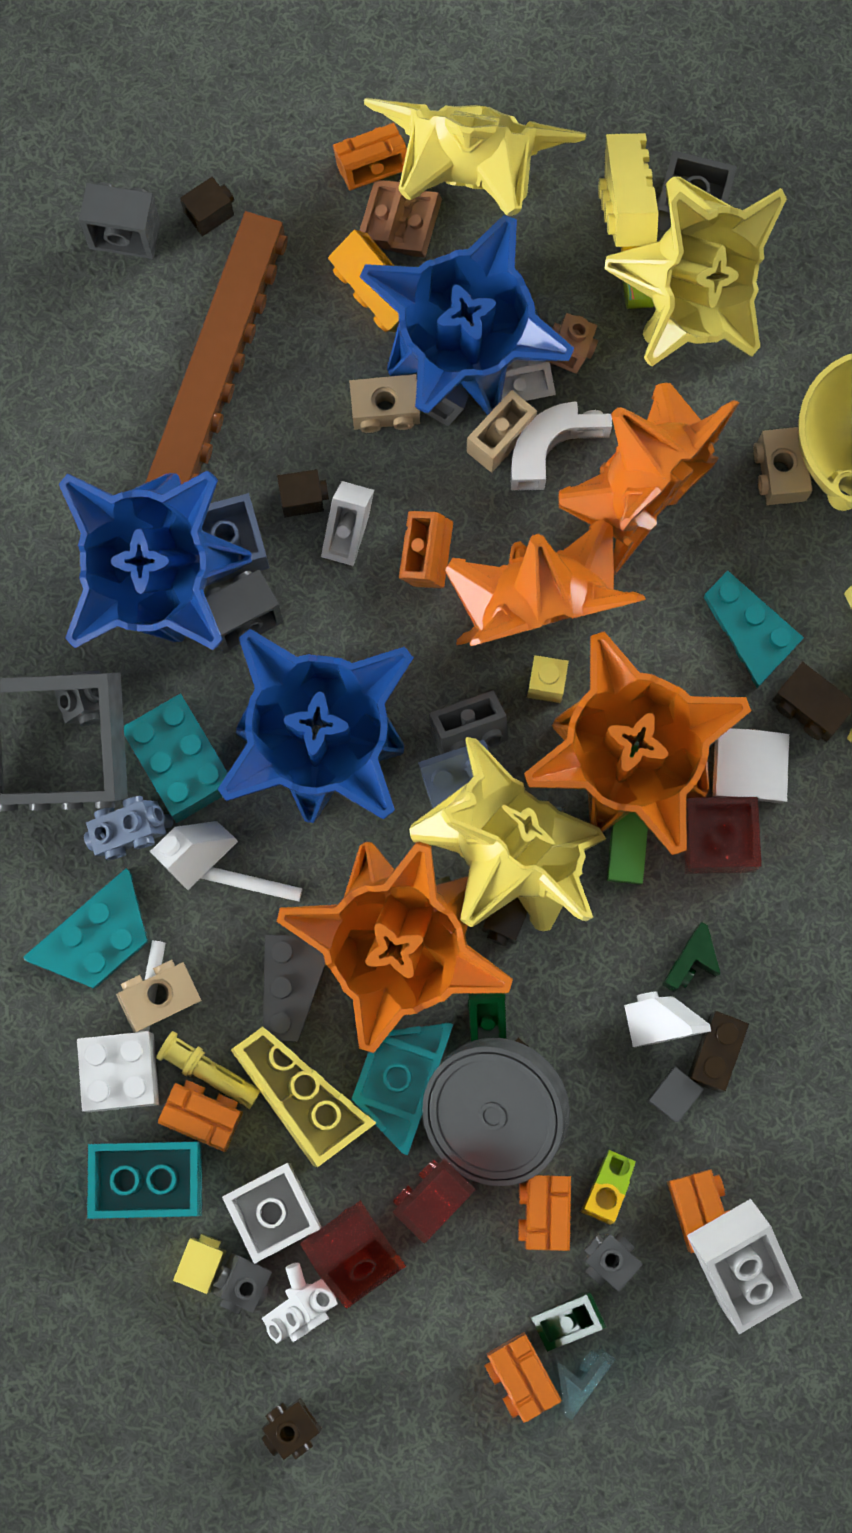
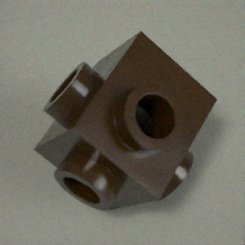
[262,1398,322,1460]

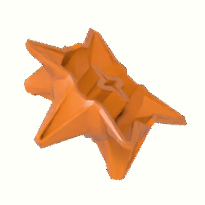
[558,383,739,575]
[444,519,646,646]
[524,631,751,855]
[276,842,513,1053]

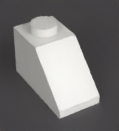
[321,481,374,566]
[150,821,238,890]
[624,991,711,1047]

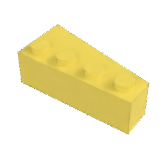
[598,133,658,247]
[231,1027,376,1167]

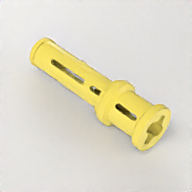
[156,1031,260,1110]

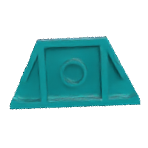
[23,868,148,989]
[351,1023,454,1156]

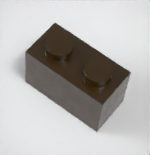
[772,661,852,742]
[688,1011,749,1093]

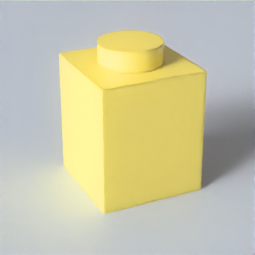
[527,655,569,703]
[173,1234,226,1294]

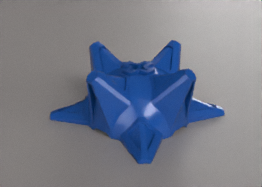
[360,215,574,415]
[59,471,252,650]
[217,629,414,823]

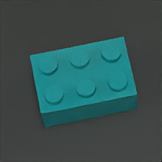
[124,693,228,823]
[87,1142,202,1219]

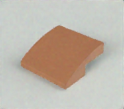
[360,180,442,258]

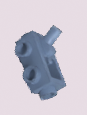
[84,796,173,860]

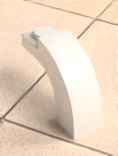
[511,402,612,490]

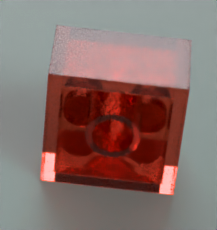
[684,797,762,874]
[393,1159,476,1244]
[300,1200,406,1309]

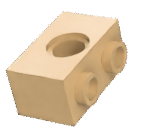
[349,374,420,433]
[467,390,537,473]
[753,427,812,505]
[116,960,202,1033]

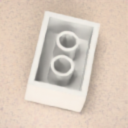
[687,1199,802,1334]

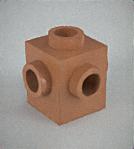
[547,313,598,374]

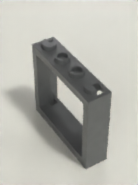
[0,672,128,811]

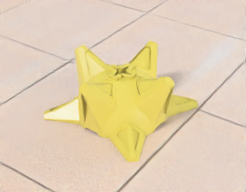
[364,98,586,216]
[605,177,787,366]
[409,737,606,931]

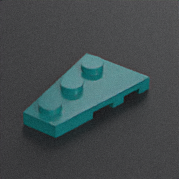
[703,570,804,688]

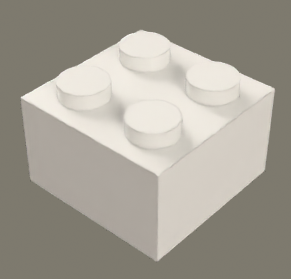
[77,1031,160,1112]
[222,1163,322,1264]

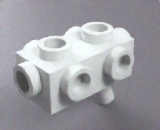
[262,1263,338,1344]

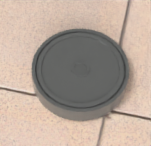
[422,1038,570,1186]

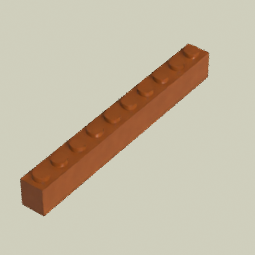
[145,211,288,485]

